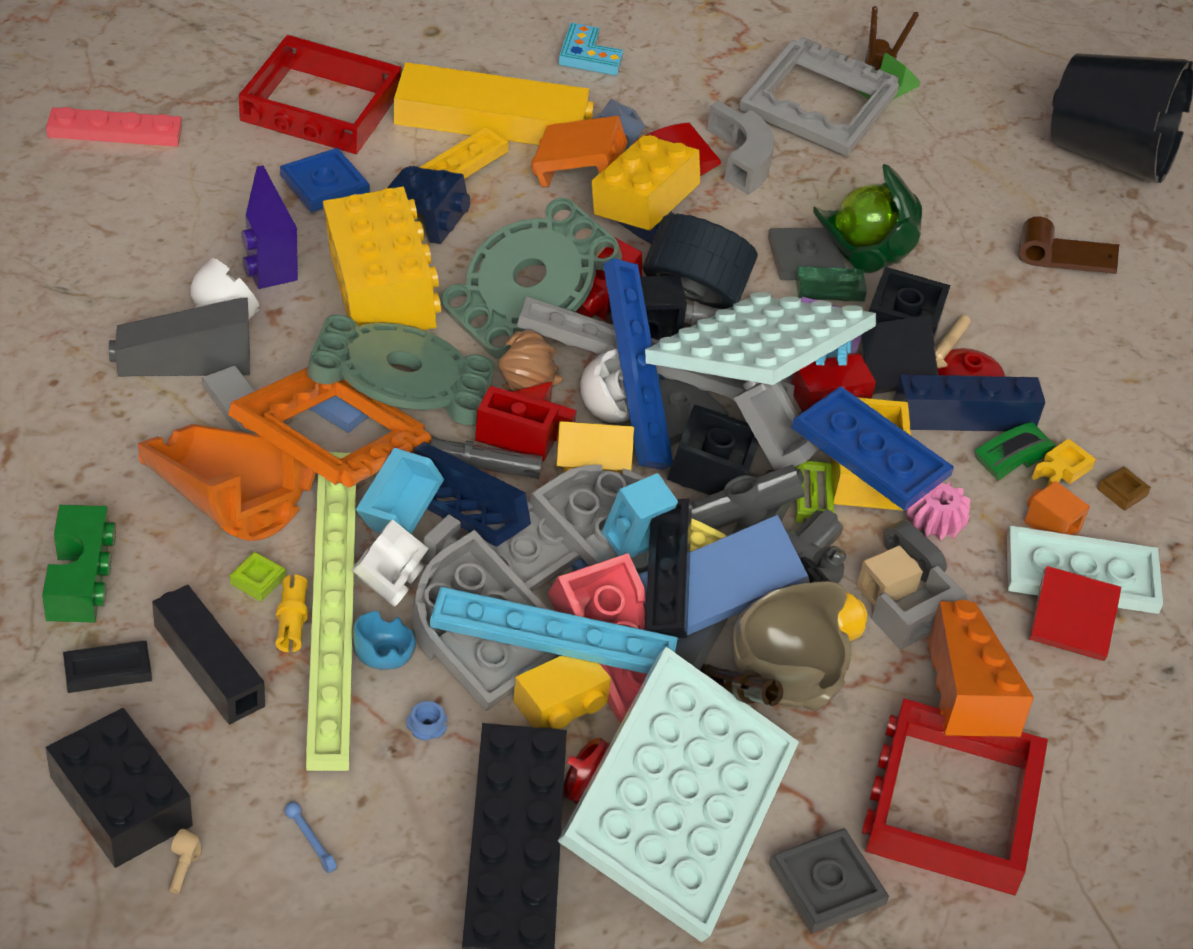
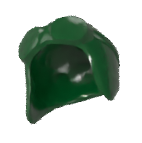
[813,164,922,273]

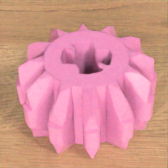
[906,481,970,541]

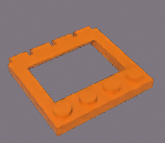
[228,367,431,487]

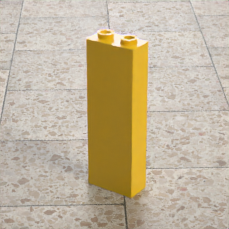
[393,62,594,145]

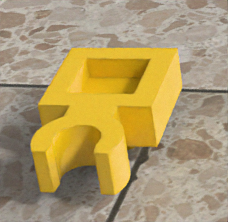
[1032,438,1096,487]

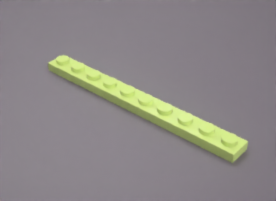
[306,452,356,771]

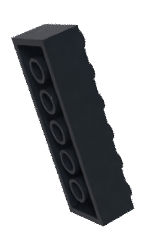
[462,723,567,949]

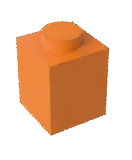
[1024,481,1090,535]

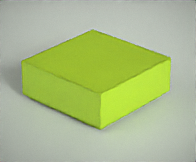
[230,551,286,602]

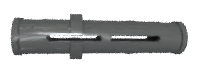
[431,437,543,479]

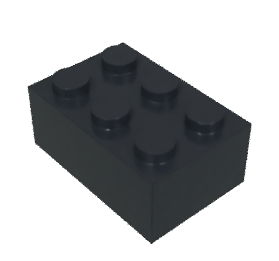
[45,708,193,868]

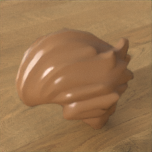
[498,329,563,392]

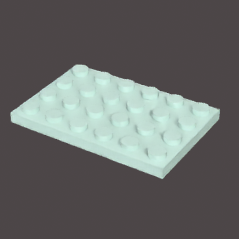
[645,292,876,385]
[558,647,799,942]

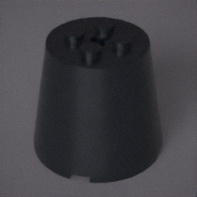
[1051,53,1193,183]

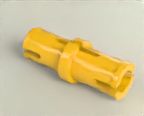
[275,574,308,653]

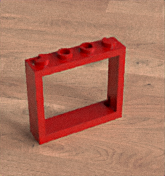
[239,35,402,155]
[861,698,1048,896]

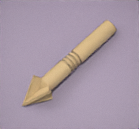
[935,315,971,368]

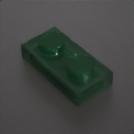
[795,266,867,302]

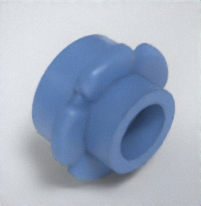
[406,701,447,740]

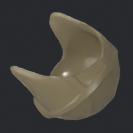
[731,582,852,712]

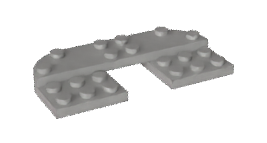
[412,465,650,711]

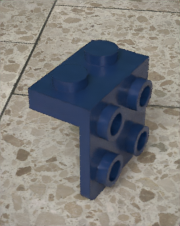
[387,166,470,244]

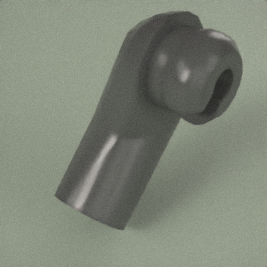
[819,546,846,583]

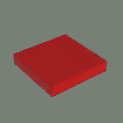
[1028,566,1122,661]

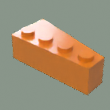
[928,600,1034,737]

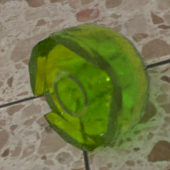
[836,184,898,247]

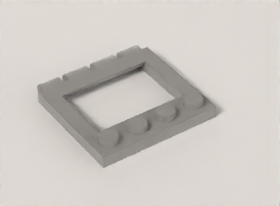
[739,37,899,157]

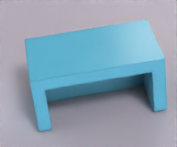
[356,448,444,534]
[602,473,678,558]

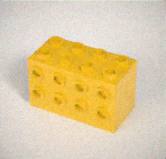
[323,186,441,330]

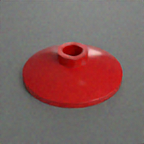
[938,348,1005,377]

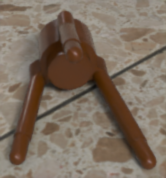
[865,6,919,71]

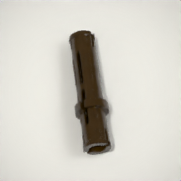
[700,664,783,706]

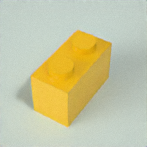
[555,422,634,473]
[513,655,611,729]

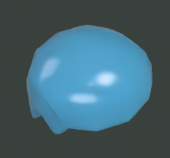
[353,611,416,670]

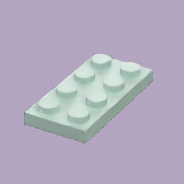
[1007,526,1163,614]

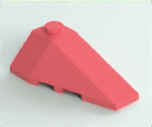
[547,553,647,724]

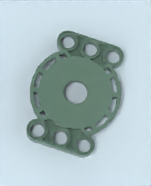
[441,198,622,359]
[307,314,495,425]

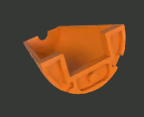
[138,424,320,541]

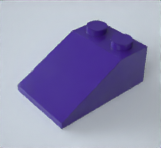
[242,165,298,289]

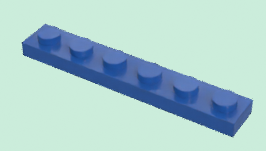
[603,258,673,470]

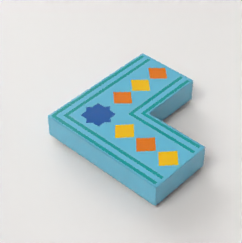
[558,23,623,76]

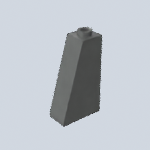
[109,298,250,377]

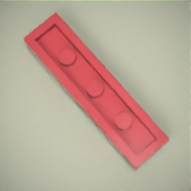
[46,107,182,147]

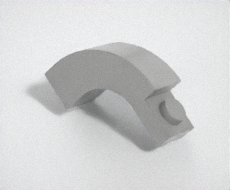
[707,100,774,195]

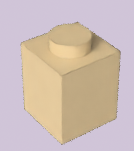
[856,546,923,607]

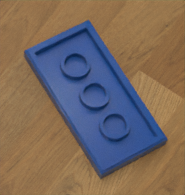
[791,386,954,511]

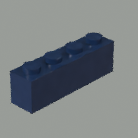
[893,374,1046,432]

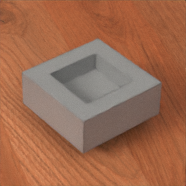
[423,515,461,565]

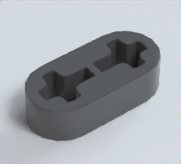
[883,520,947,582]

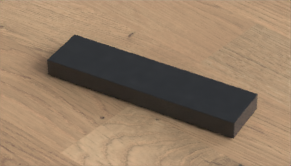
[645,498,692,639]

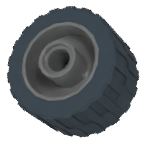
[642,213,758,309]

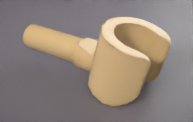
[169,829,202,894]

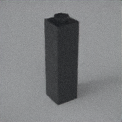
[152,584,265,725]

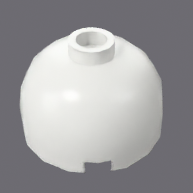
[190,258,260,320]
[580,349,630,424]

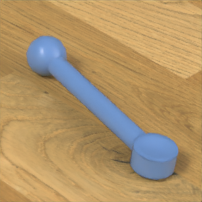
[284,802,337,873]

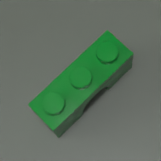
[42,504,116,623]

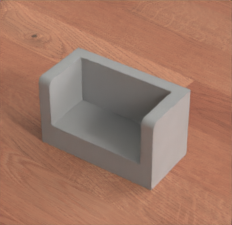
[871,566,967,650]

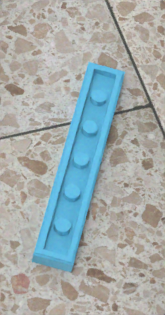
[430,586,678,674]

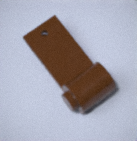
[1019,216,1120,274]

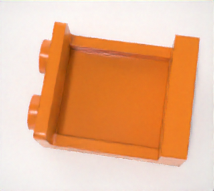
[531,115,628,187]

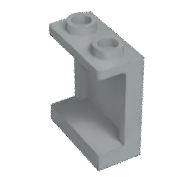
[734,381,820,471]

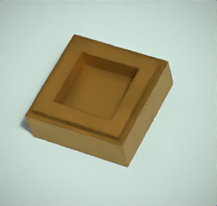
[1097,466,1151,511]

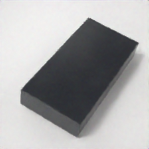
[63,640,152,693]

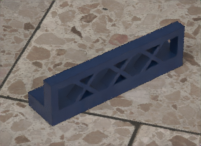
[413,442,531,547]

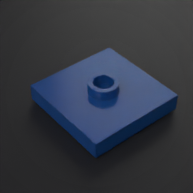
[280,148,370,212]

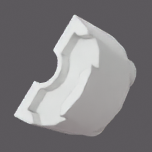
[352,519,429,607]

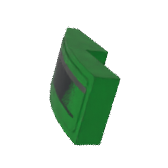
[974,422,1055,481]

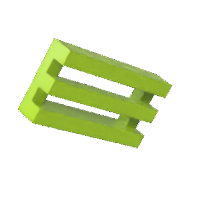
[795,461,834,523]

